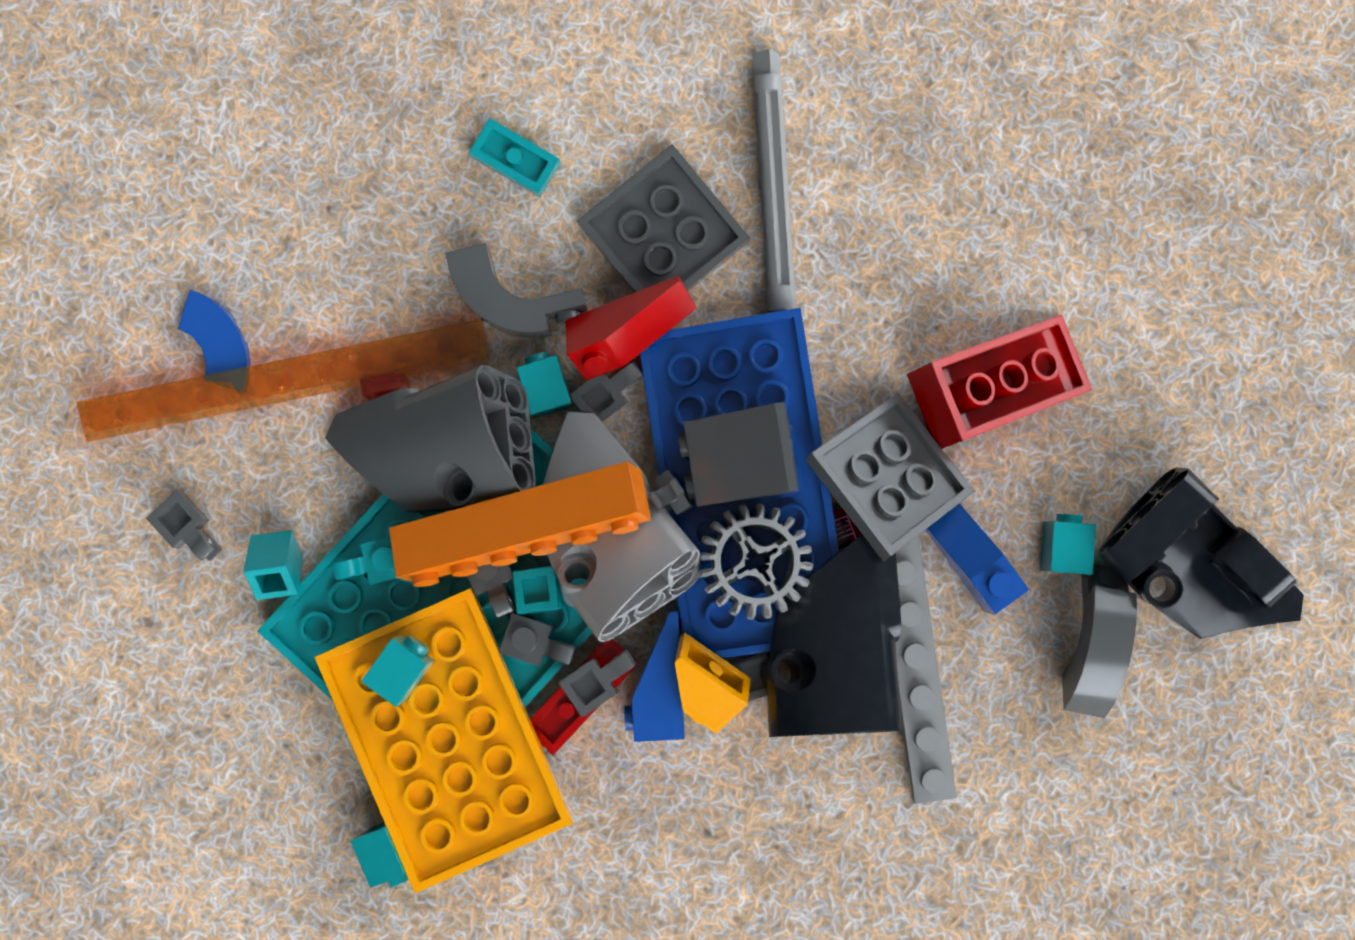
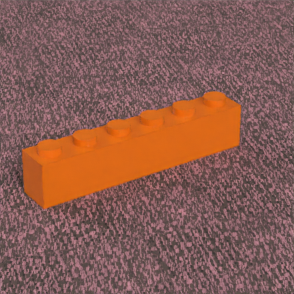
[389,461,651,587]

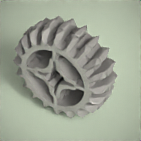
[698,504,813,620]

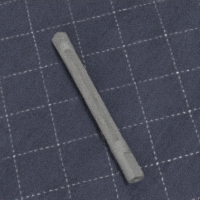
[752,49,796,313]

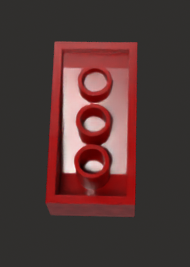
[906,315,1093,449]

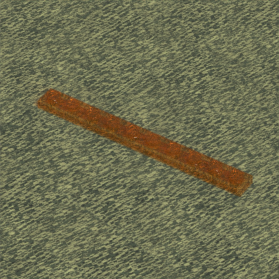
[76,319,491,442]

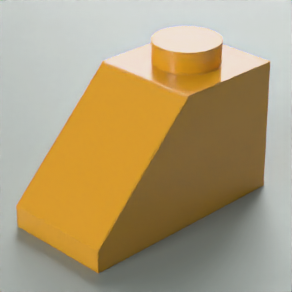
[675,633,751,734]

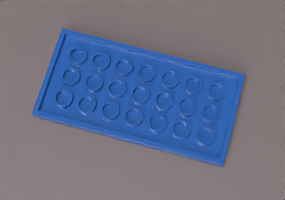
[640,308,839,658]

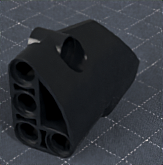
[1098,467,1304,639]
[760,534,902,737]

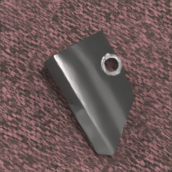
[325,365,535,512]

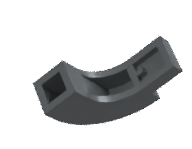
[445,243,588,338]
[1062,564,1137,718]

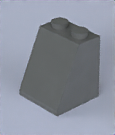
[678,402,800,507]

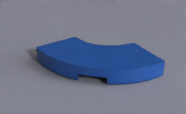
[178,290,251,392]

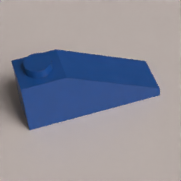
[925,503,1029,614]
[624,610,685,742]

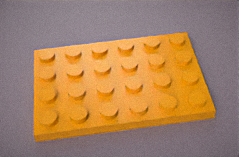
[314,588,573,894]

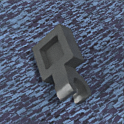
[570,361,643,422]
[648,470,694,516]
[146,489,223,561]
[467,563,517,618]
[499,612,578,666]
[558,649,636,718]

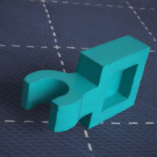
[332,537,397,585]

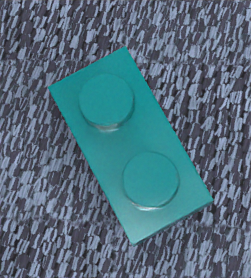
[468,118,561,198]

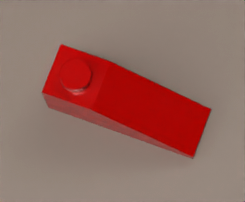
[565,275,696,381]

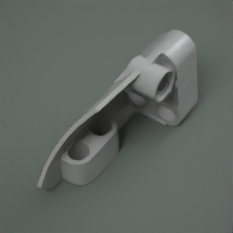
[543,412,700,642]

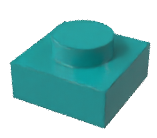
[512,566,562,615]

